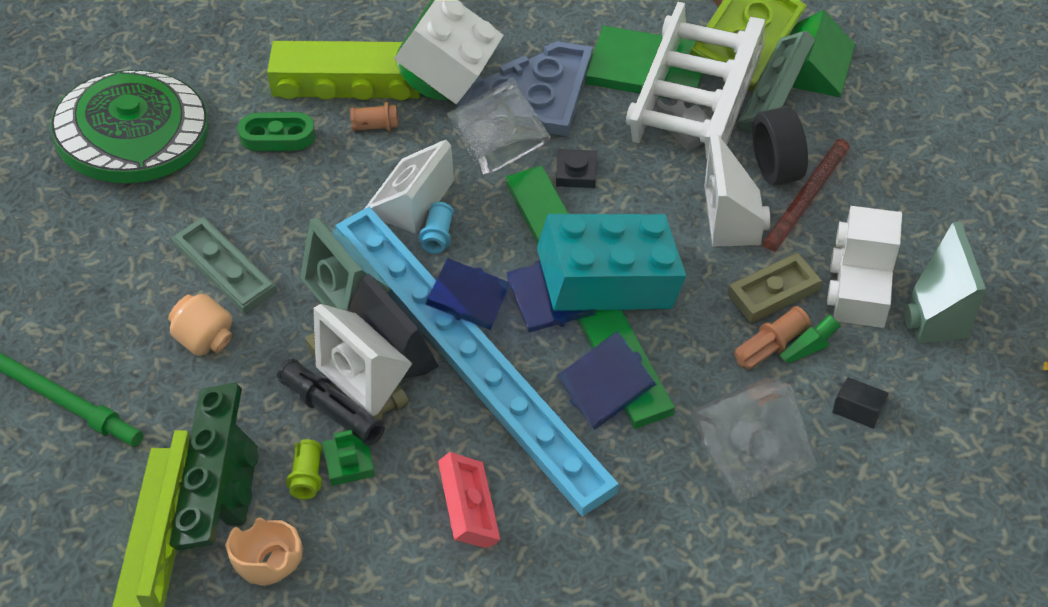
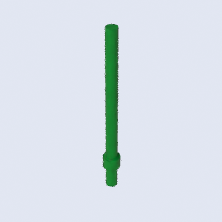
[0,352,143,447]

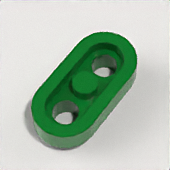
[237,112,316,151]

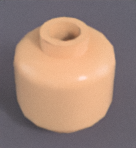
[168,294,233,356]

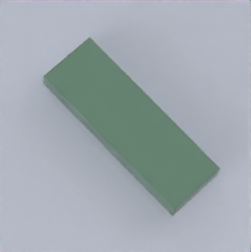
[737,31,815,132]
[171,217,277,315]

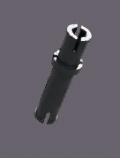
[277,358,385,446]

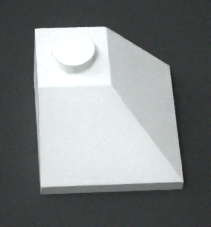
[704,134,770,247]

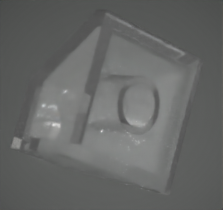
[447,77,551,176]

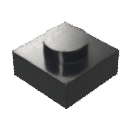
[556,149,597,188]

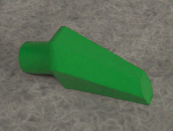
[780,314,842,363]

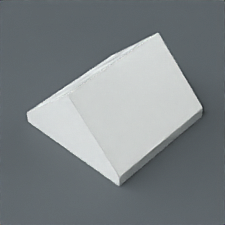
[364,140,454,234]
[314,304,412,416]

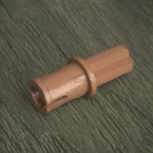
[734,306,811,370]

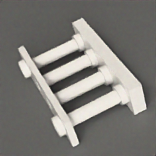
[626,2,765,159]

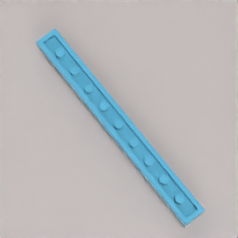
[336,206,619,517]

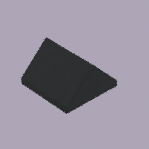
[347,274,439,379]

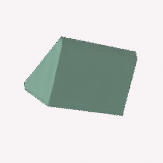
[300,217,391,311]

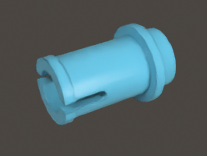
[419,202,454,254]

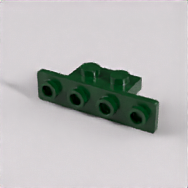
[169,382,259,551]

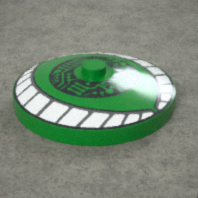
[51,70,208,183]

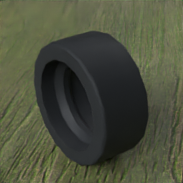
[752,107,808,185]

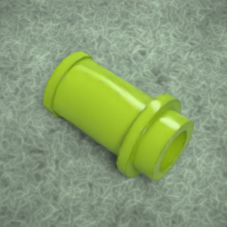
[286,439,323,500]

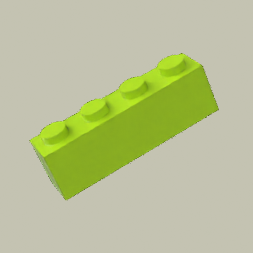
[267,41,420,100]

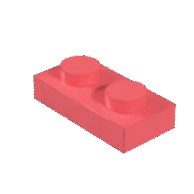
[438,452,501,548]

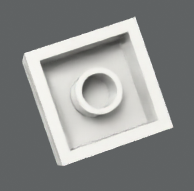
[394,0,504,104]

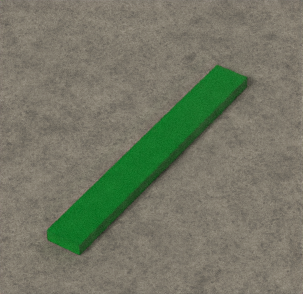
[506,165,675,429]

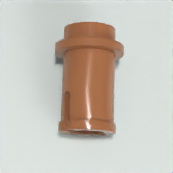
[350,102,399,132]

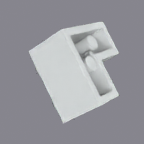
[827,206,902,328]

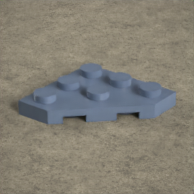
[457,41,593,137]

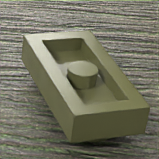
[728,252,822,324]

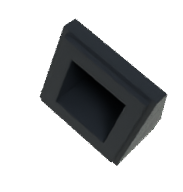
[832,377,889,429]

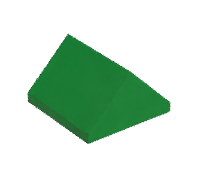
[789,10,855,98]

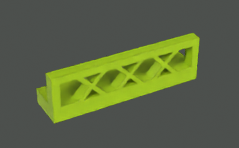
[112,430,190,607]

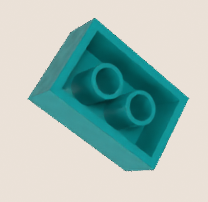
[537,214,686,311]

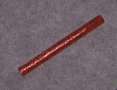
[763,139,850,252]

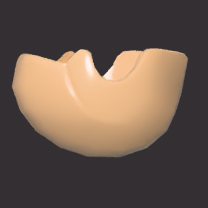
[225,518,303,586]

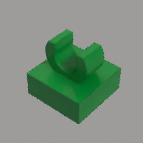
[322,430,375,486]

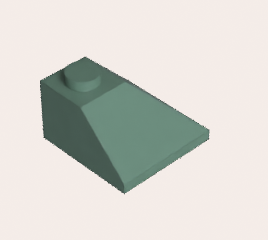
[904,221,986,343]

